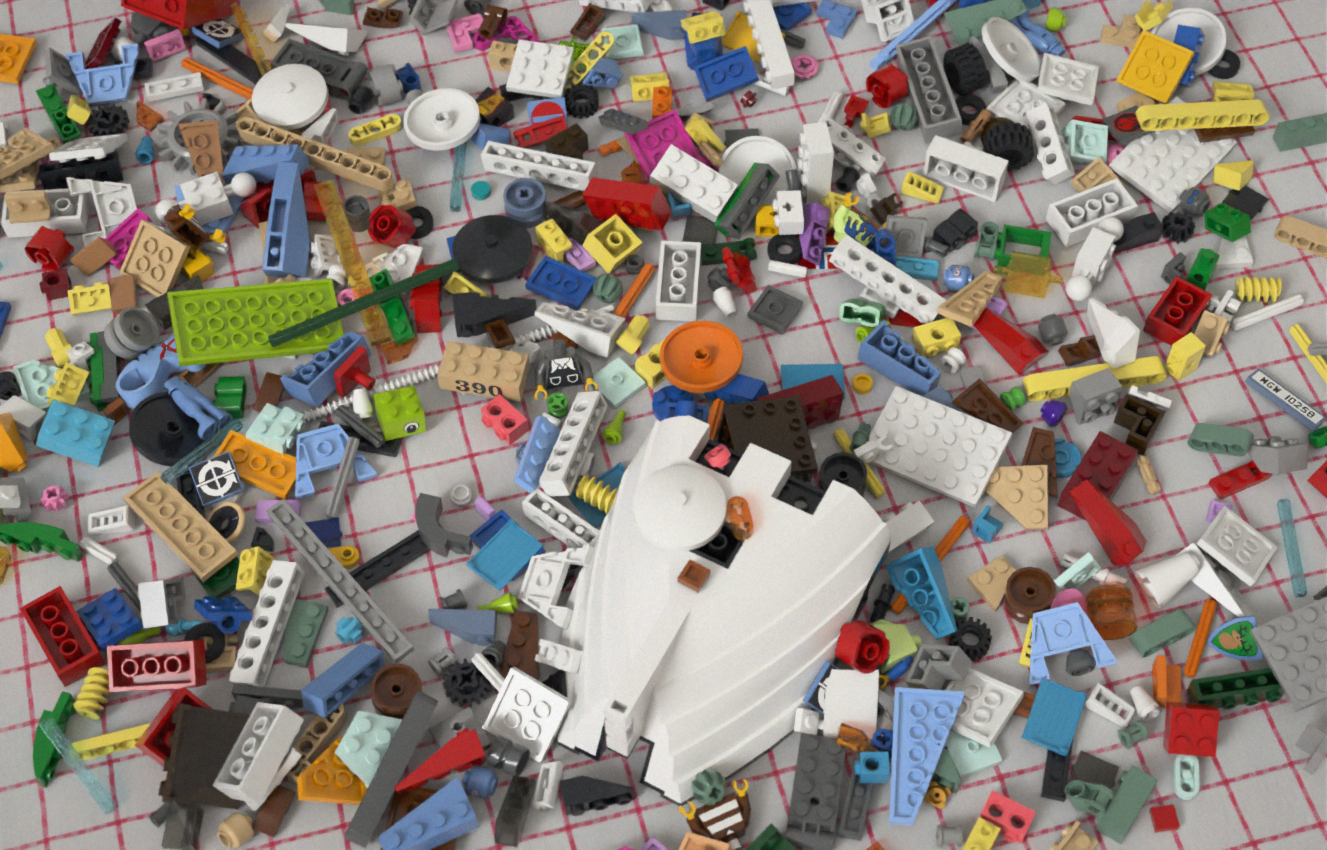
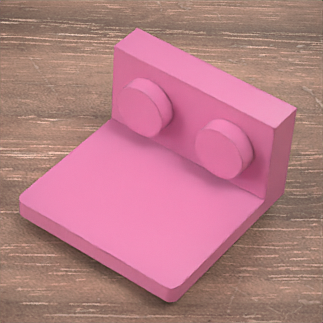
[143,29,186,62]

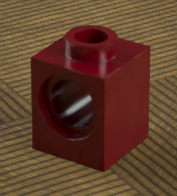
[40,268,72,301]

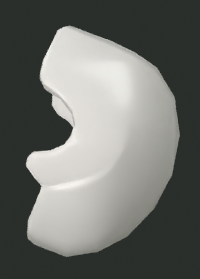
[508,341,541,366]

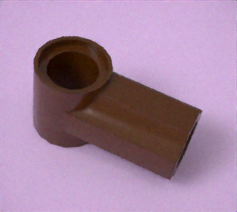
[478,5,508,40]

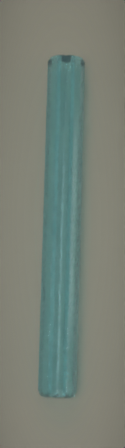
[450,142,466,212]
[160,419,243,484]
[1277,499,1308,598]
[39,717,117,814]

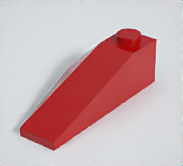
[240,170,317,229]
[973,307,1049,375]
[1069,479,1147,565]
[395,728,487,795]

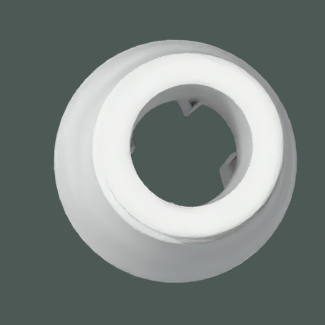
[713,287,737,318]
[353,388,374,419]
[1130,686,1160,721]

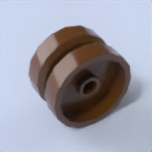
[1004,567,1056,624]
[371,664,422,719]

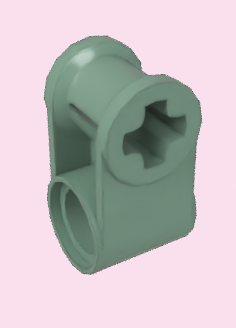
[974,222,999,261]
[1065,780,1114,816]

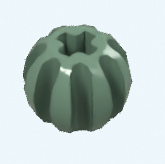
[890,103,918,131]
[593,274,623,303]
[691,769,727,805]

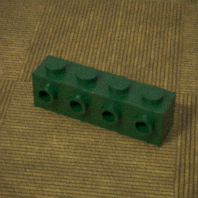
[1186,668,1284,709]

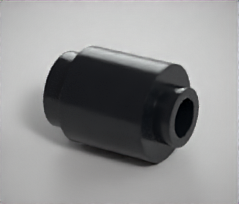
[348,86,374,114]

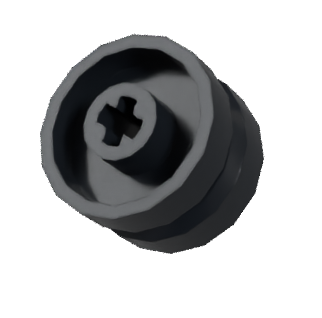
[818,452,867,497]

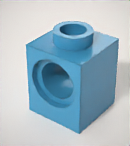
[854,752,890,783]

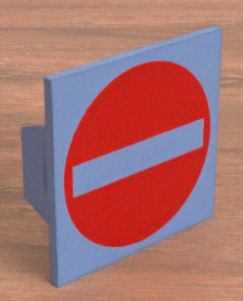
[527,97,568,127]

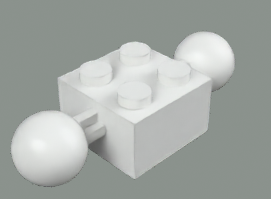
[155,172,257,225]
[1066,217,1124,301]

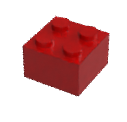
[1163,702,1220,757]

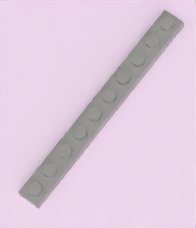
[266,499,414,664]

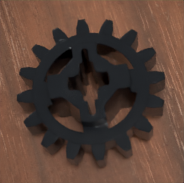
[86,103,130,136]
[443,658,492,708]

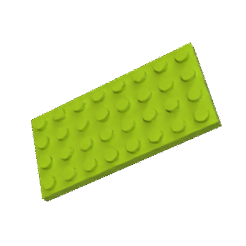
[167,278,344,366]

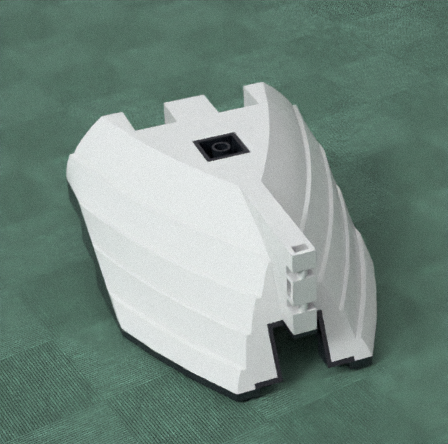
[558,416,891,806]

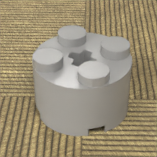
[367,64,403,107]

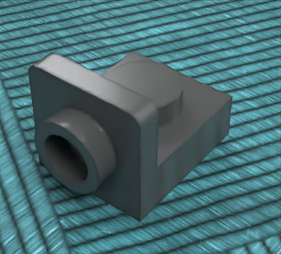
[1161,252,1186,284]

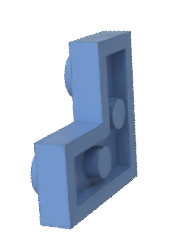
[816,0,857,39]

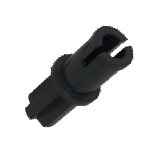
[870,584,895,623]

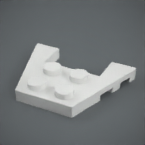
[66,177,137,248]
[518,544,594,630]

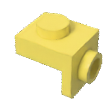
[860,112,891,138]

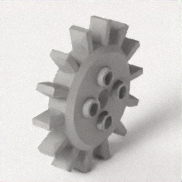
[154,98,241,175]

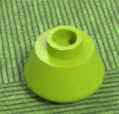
[1046,7,1067,32]

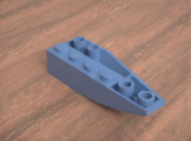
[262,162,310,278]

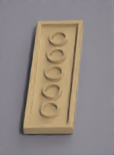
[123,471,238,582]

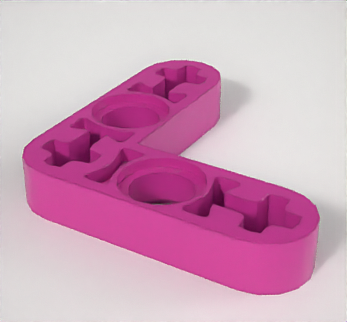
[473,16,540,51]

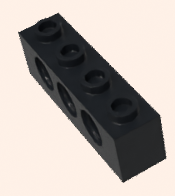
[39,151,124,190]

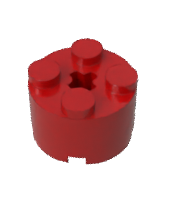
[866,63,908,109]
[368,205,416,249]
[25,226,75,272]
[835,620,890,674]

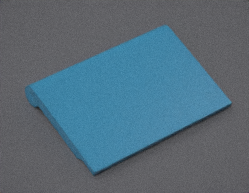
[781,364,845,399]
[568,462,626,528]
[466,519,544,591]
[1021,678,1087,756]

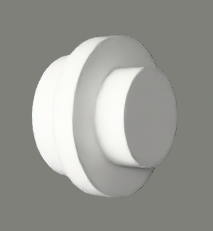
[450,485,472,506]

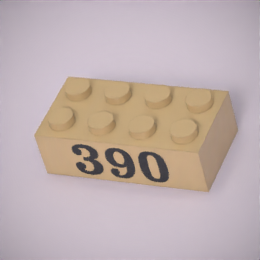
[437,341,530,402]

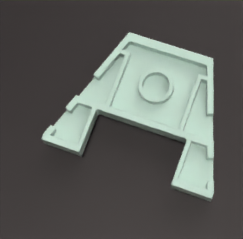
[334,711,428,789]

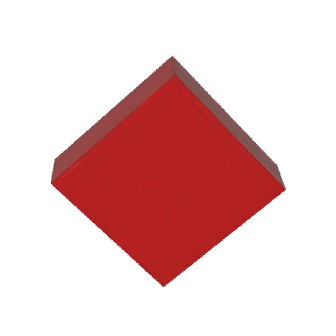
[1149,805,1180,833]

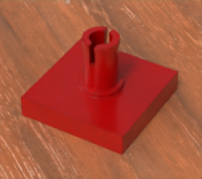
[333,345,376,399]

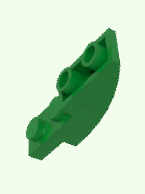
[36,84,82,143]
[369,268,416,346]
[0,522,83,562]
[33,691,76,788]

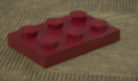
[85,17,122,69]

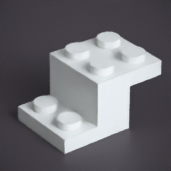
[861,0,914,42]

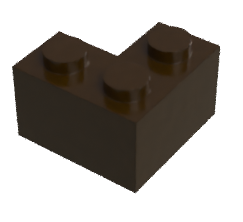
[545,123,589,160]
[1113,394,1166,456]

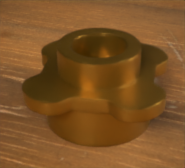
[924,781,951,809]

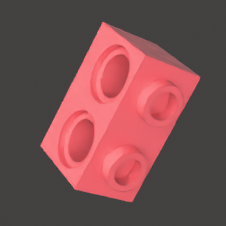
[481,394,529,445]
[980,790,1036,844]

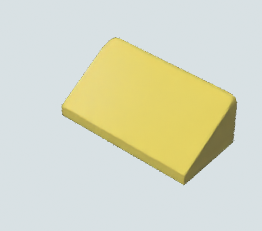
[443,271,489,297]

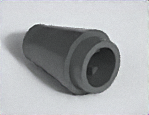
[481,640,506,668]

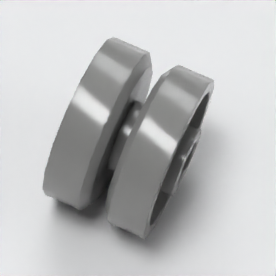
[104,307,159,360]

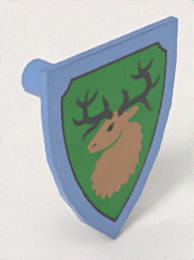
[1206,615,1264,660]

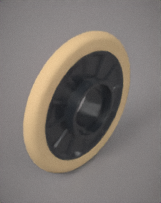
[206,502,245,544]

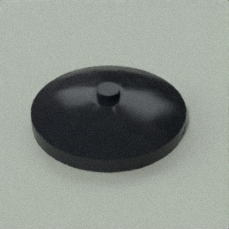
[453,215,533,283]
[129,392,216,467]

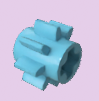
[335,617,363,644]

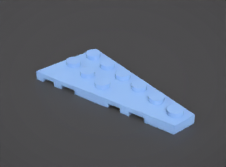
[889,687,965,826]

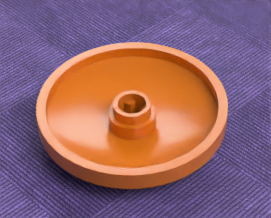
[660,321,743,393]

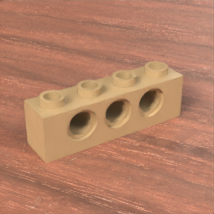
[488,41,517,73]

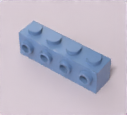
[301,643,385,718]

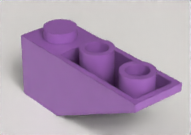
[799,202,830,265]

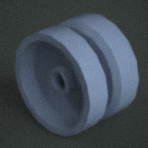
[503,178,548,229]

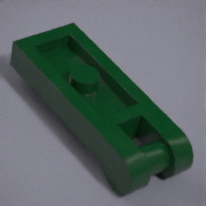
[701,238,757,266]

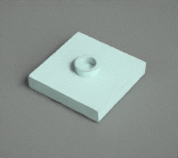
[602,24,643,59]
[590,357,646,409]
[1054,552,1102,590]
[944,731,1003,778]

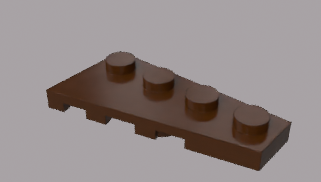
[495,610,539,694]

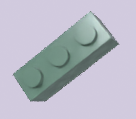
[1272,113,1327,152]
[1095,765,1158,844]

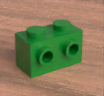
[1204,203,1251,242]

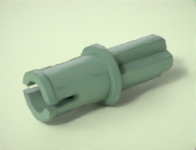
[849,422,871,454]

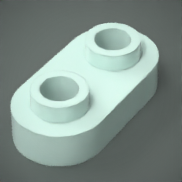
[1173,754,1199,800]

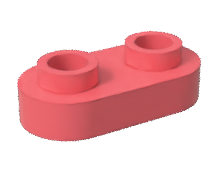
[704,444,731,468]

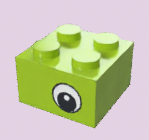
[373,385,426,441]

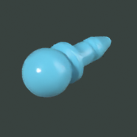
[165,619,205,636]

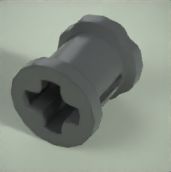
[439,589,468,609]

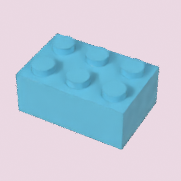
[36,399,115,467]

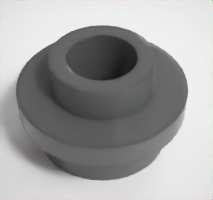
[625,255,644,274]

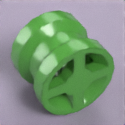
[1000,386,1026,411]
[547,393,568,419]

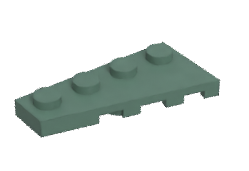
[944,0,1027,46]

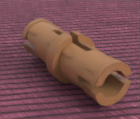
[960,109,992,143]

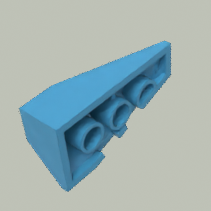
[885,547,957,640]

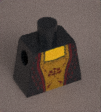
[475,86,515,127]

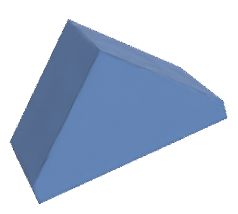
[472,123,510,150]

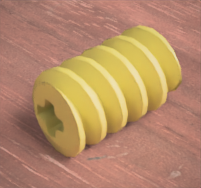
[1235,276,1282,303]
[576,473,618,514]
[74,667,111,720]

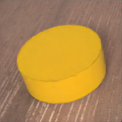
[852,373,873,395]

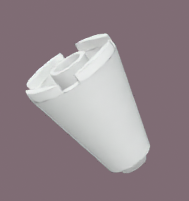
[1134,553,1200,609]

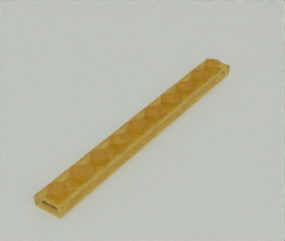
[230,2,302,136]
[314,180,391,346]

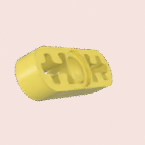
[348,114,402,146]

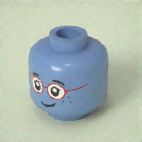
[943,265,974,292]
[462,765,499,799]

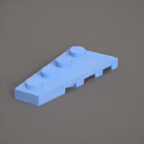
[514,415,561,493]

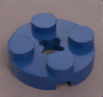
[652,385,694,421]

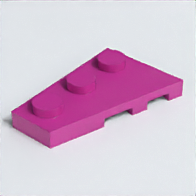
[105,208,152,271]

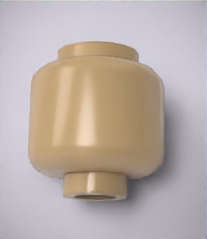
[217,812,254,848]

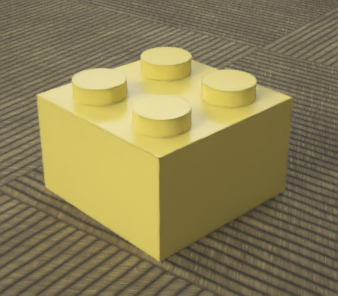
[582,214,643,274]

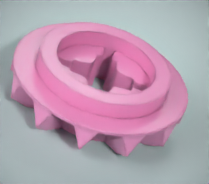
[790,55,819,79]

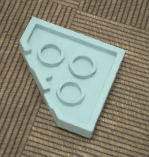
[13,360,90,413]

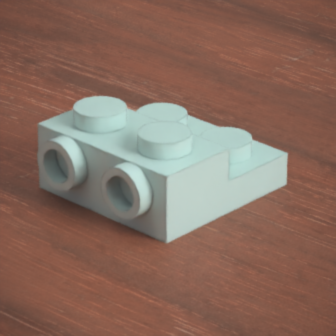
[1062,119,1108,164]
[245,403,306,455]

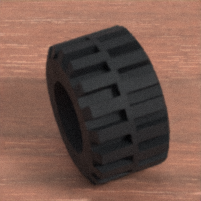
[943,43,987,95]
[983,122,1034,172]

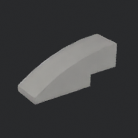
[969,37,1008,94]

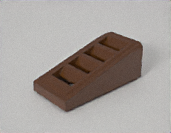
[570,3,606,41]
[484,319,516,349]

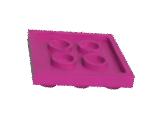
[624,109,700,182]

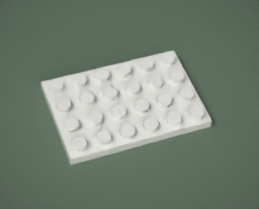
[1109,96,1237,213]
[866,386,1012,508]

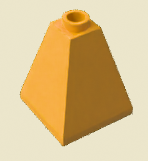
[0,412,29,473]

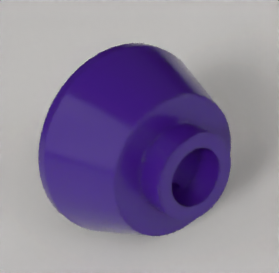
[1040,400,1068,427]

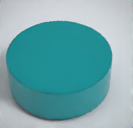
[471,181,491,200]

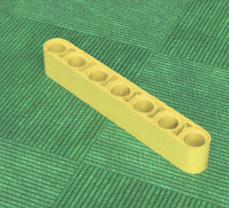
[1135,100,1270,131]
[1022,356,1167,402]

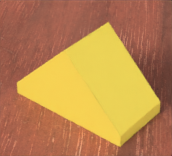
[1213,160,1254,191]

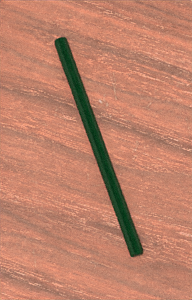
[268,258,460,347]

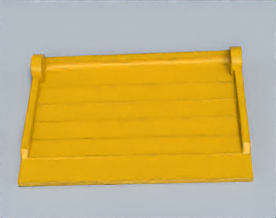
[721,11,785,64]

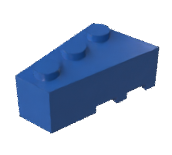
[1174,25,1205,88]
[704,374,769,404]

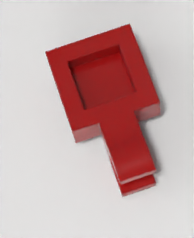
[844,95,869,128]

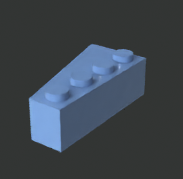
[221,145,310,184]
[857,320,941,396]
[280,331,371,407]
[378,776,479,850]

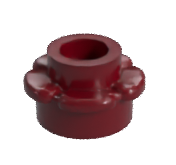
[740,90,757,108]

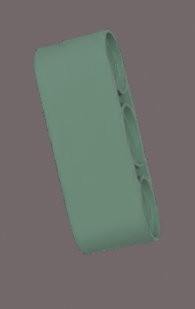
[1187,423,1254,457]
[1129,609,1196,658]

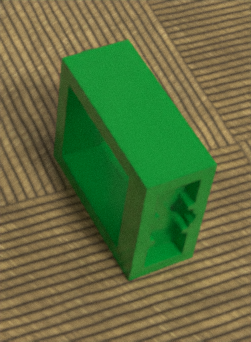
[994,224,1052,275]

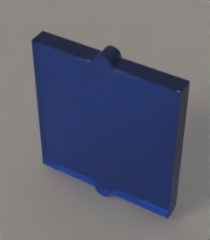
[305,518,343,548]

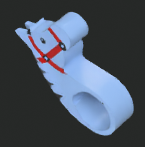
[116,334,206,409]

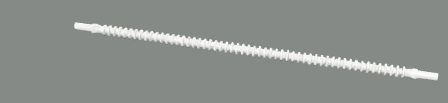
[244,304,615,436]

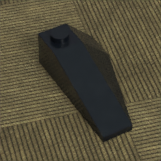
[452,292,537,338]

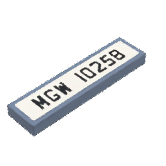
[1245,368,1327,432]

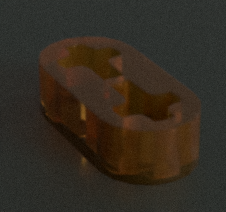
[727,496,754,540]

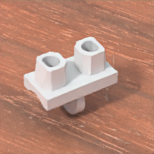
[1206,289,1241,324]

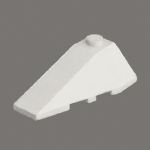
[285,23,368,55]
[534,302,625,357]

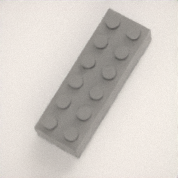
[895,36,963,144]

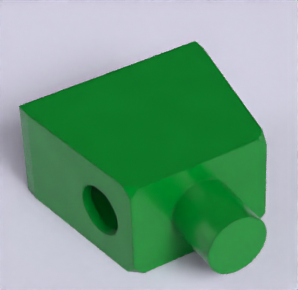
[1186,248,1220,290]

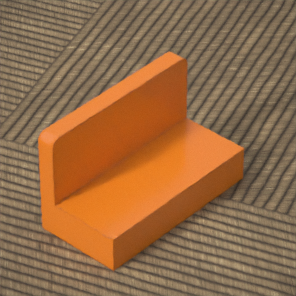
[1152,655,1182,708]

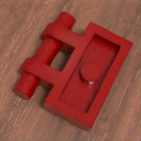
[722,247,757,293]

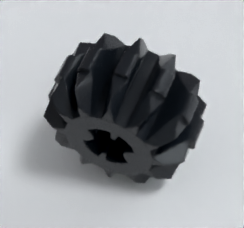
[1161,211,1195,244]

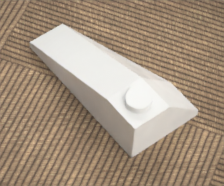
[1087,298,1140,369]
[1173,541,1252,617]

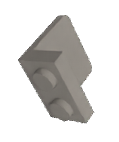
[408,0,459,34]

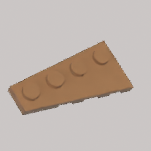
[178,120,225,186]

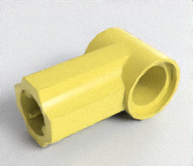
[615,315,650,355]
[45,328,72,368]

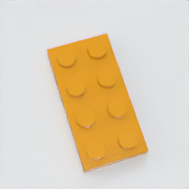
[213,430,296,500]

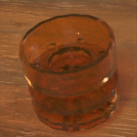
[1085,585,1138,640]

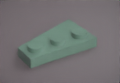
[284,599,329,668]

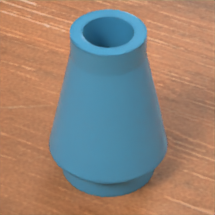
[135,136,155,164]

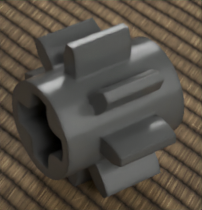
[707,267,732,291]

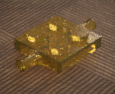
[993,251,1063,298]

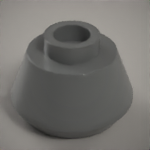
[1066,648,1096,676]

